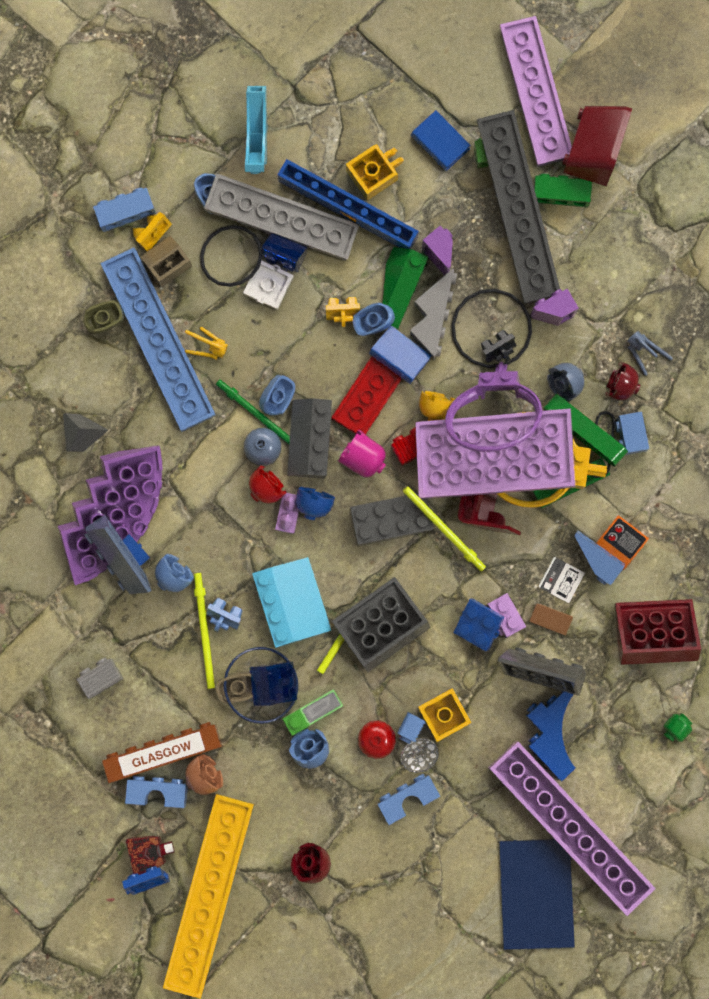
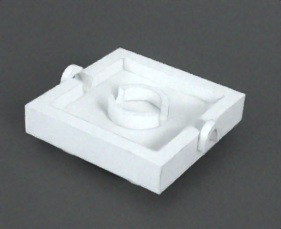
[243,261,294,310]

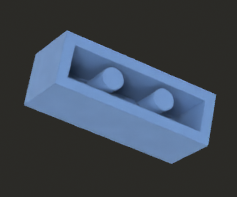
[93,188,156,232]

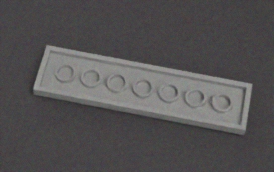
[204,173,359,261]

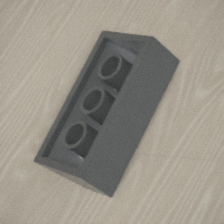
[287,398,332,479]

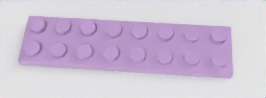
[499,16,572,167]

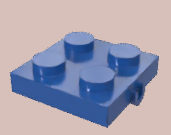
[453,598,505,652]
[122,866,170,895]

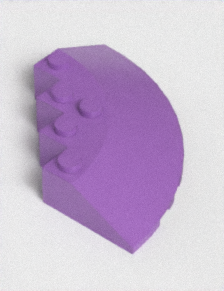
[58,445,163,585]

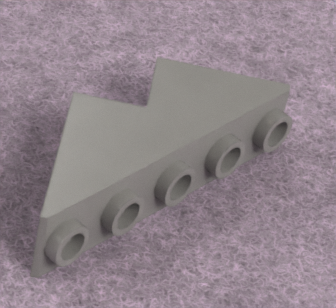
[410,269,457,361]

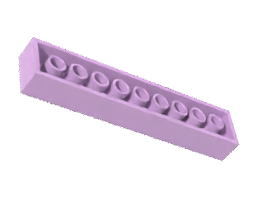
[488,741,656,916]

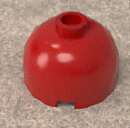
[249,465,287,504]
[357,720,396,759]

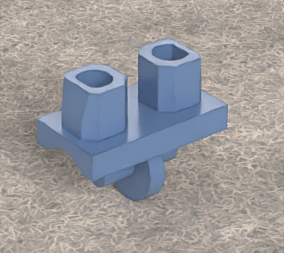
[206,598,242,632]

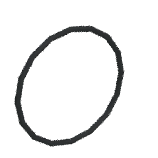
[451,289,532,368]

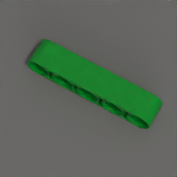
[543,394,628,467]

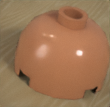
[185,754,223,795]

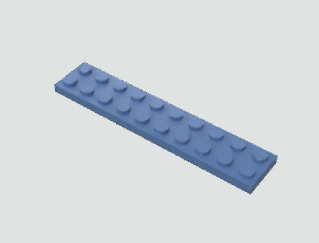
[100,247,216,432]

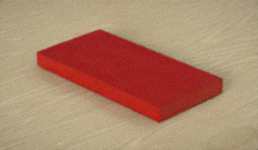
[331,356,402,434]

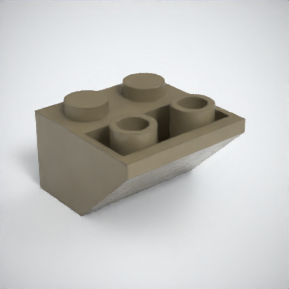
[140,235,192,287]

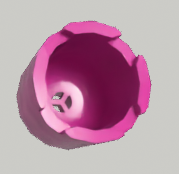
[337,430,386,478]

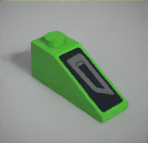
[283,689,343,736]

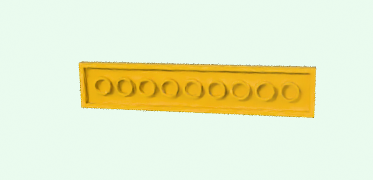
[163,794,254,999]

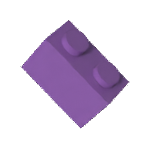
[422,226,453,276]

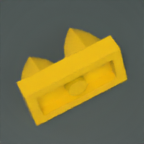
[133,212,172,251]

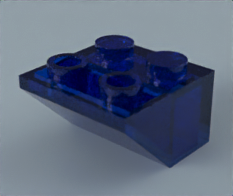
[262,233,307,273]
[250,661,297,706]

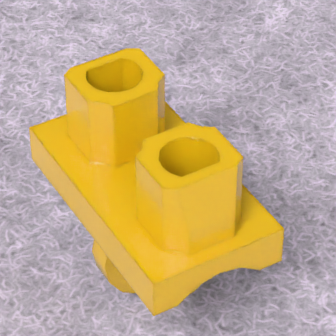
[326,297,360,327]

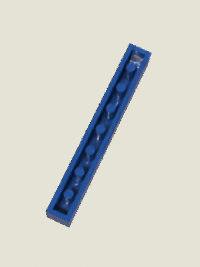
[277,159,419,249]

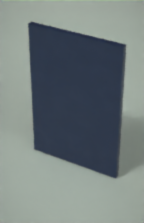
[499,839,575,950]

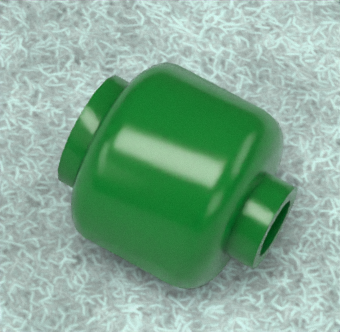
[663,713,693,742]

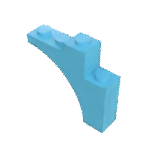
[245,86,268,174]

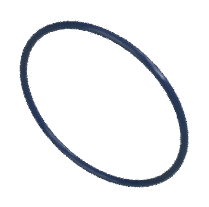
[223,647,298,724]

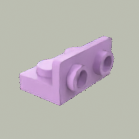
[487,593,526,638]

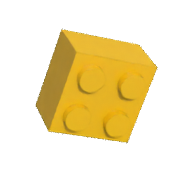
[418,688,471,742]

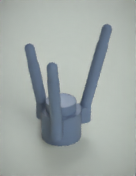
[627,331,673,376]

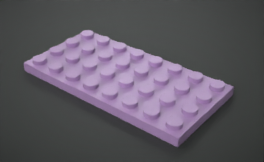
[416,409,576,499]

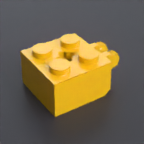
[346,144,404,201]

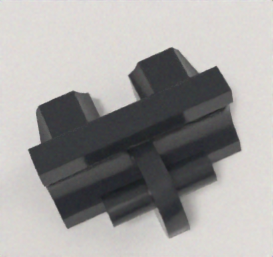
[481,330,516,363]

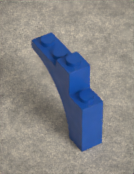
[525,691,576,781]

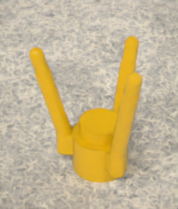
[185,327,228,360]

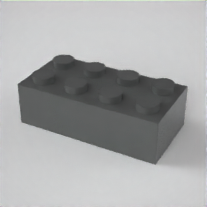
[350,493,434,547]

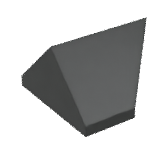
[63,413,108,452]

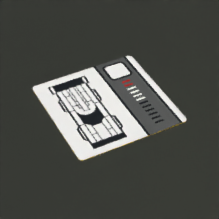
[539,557,585,603]

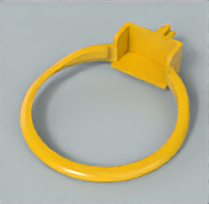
[496,412,607,508]

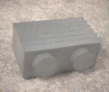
[77,657,124,699]

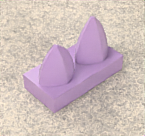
[275,493,299,534]

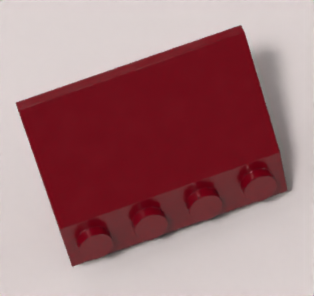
[615,599,701,665]

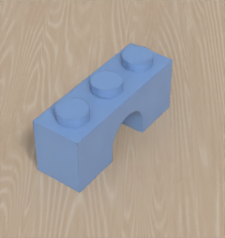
[377,774,440,825]
[125,776,188,808]

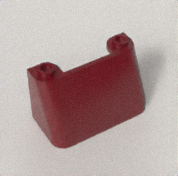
[562,106,632,187]

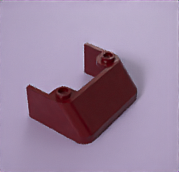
[458,493,521,535]

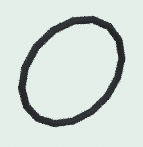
[200,225,263,287]

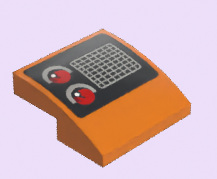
[596,515,649,570]

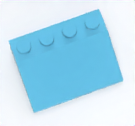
[252,557,332,648]

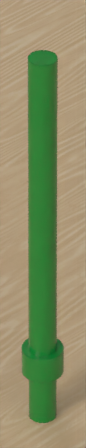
[216,379,290,445]

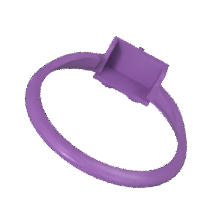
[445,362,542,452]

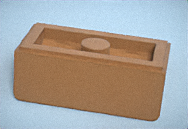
[529,603,573,636]

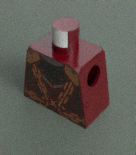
[126,835,175,875]

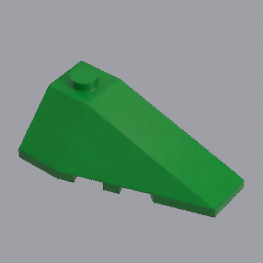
[382,247,429,330]

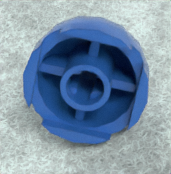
[296,487,335,520]

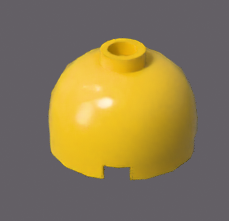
[419,391,455,421]

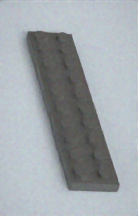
[477,110,560,304]

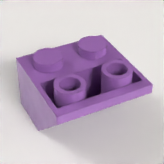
[530,289,579,326]

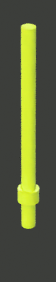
[403,486,486,571]
[194,573,215,689]

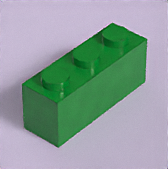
[534,174,592,208]

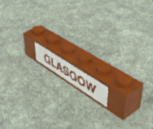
[102,722,223,783]

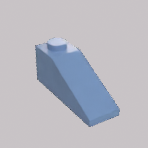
[575,531,625,585]

